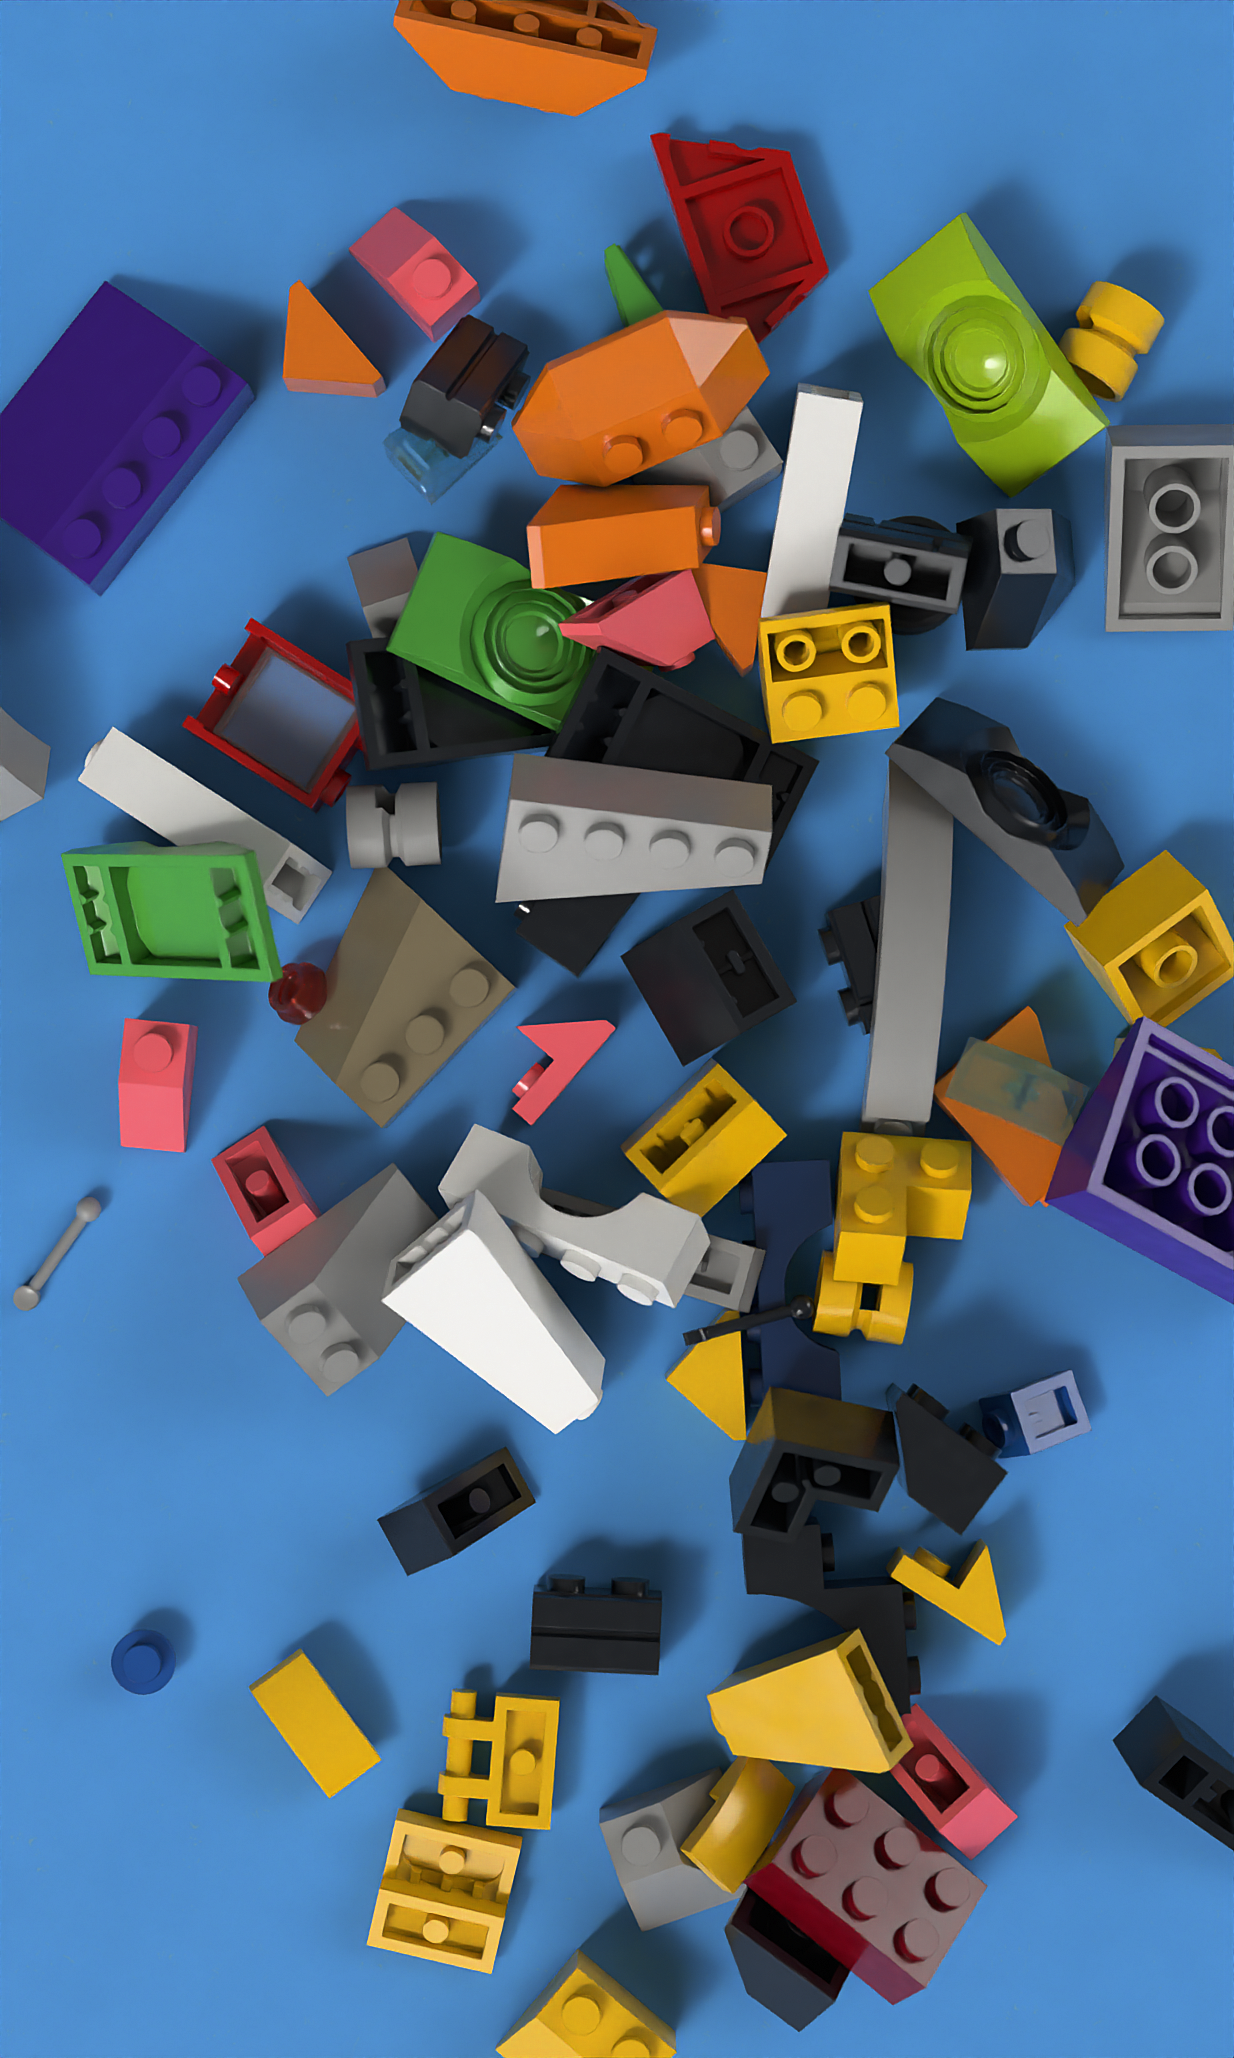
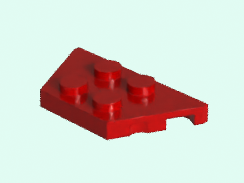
[650,132,829,346]

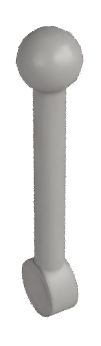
[13,1197,101,1311]

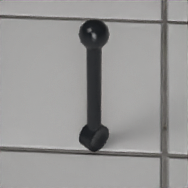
[682,1294,815,1346]

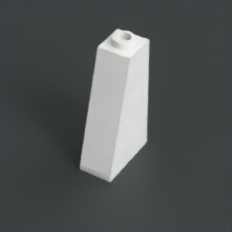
[760,382,863,618]
[78,727,333,924]
[381,1189,605,1434]

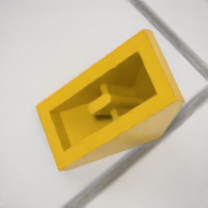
[665,1308,746,1440]

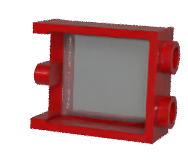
[182,618,363,814]

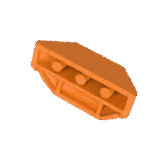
[393,0,658,117]
[511,310,770,487]

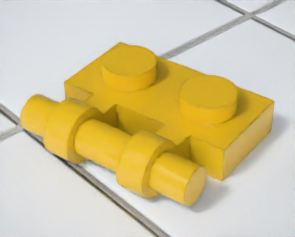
[437,1688,560,1830]

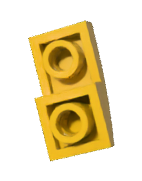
[248,1648,381,1799]
[679,1756,795,1894]

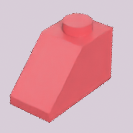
[349,206,481,344]
[558,569,716,672]
[118,1018,199,1153]
[211,1126,322,1257]
[889,1703,1018,1860]

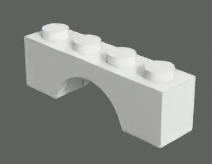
[438,1124,711,1308]

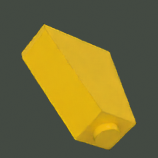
[706,1628,913,1773]

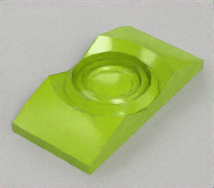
[868,212,1111,498]

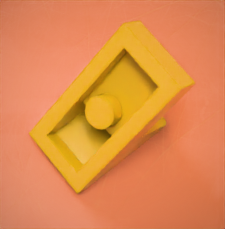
[885,1538,1006,1646]

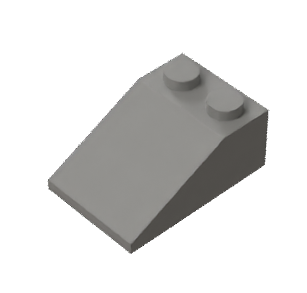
[1104,424,1234,632]
[237,1162,440,1397]

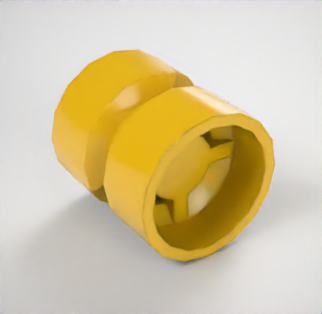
[1057,281,1164,402]
[811,1250,914,1345]

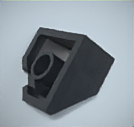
[956,509,1076,651]
[724,1886,850,2032]

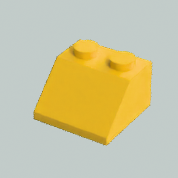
[1063,850,1234,1028]
[495,1949,677,2058]

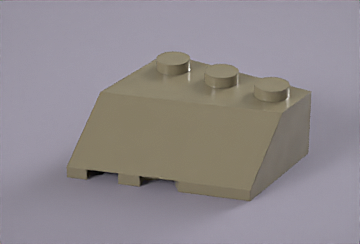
[294,867,517,1128]

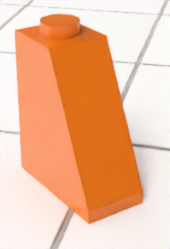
[526,485,721,589]
[933,1005,1070,1207]

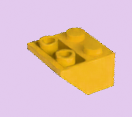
[758,601,900,744]
[620,1058,787,1218]

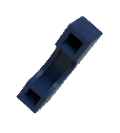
[738,1159,842,1407]

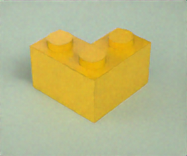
[833,1131,972,1285]

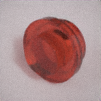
[268,962,327,1025]

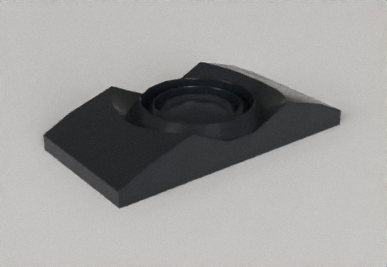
[346,636,556,771]
[544,646,819,873]
[884,697,1125,927]

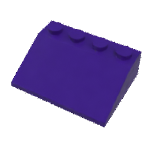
[0,281,256,597]
[1044,1016,1234,1305]

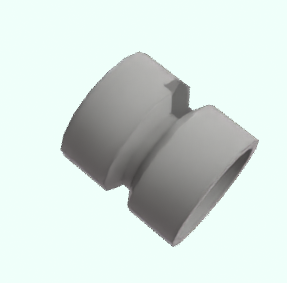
[346,781,442,869]

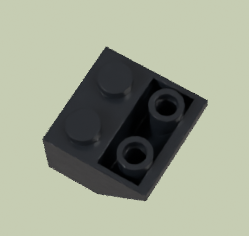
[620,889,797,1067]
[885,1383,1008,1536]

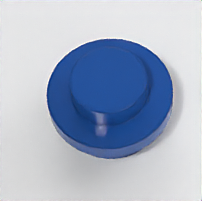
[111,1629,176,1695]

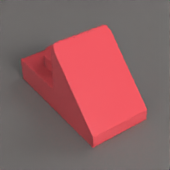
[512,1020,616,1126]

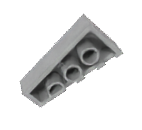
[495,753,772,903]

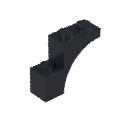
[741,1517,921,1714]

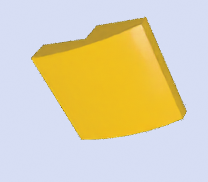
[367,1808,523,1974]

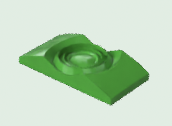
[386,532,654,731]
[61,841,283,982]

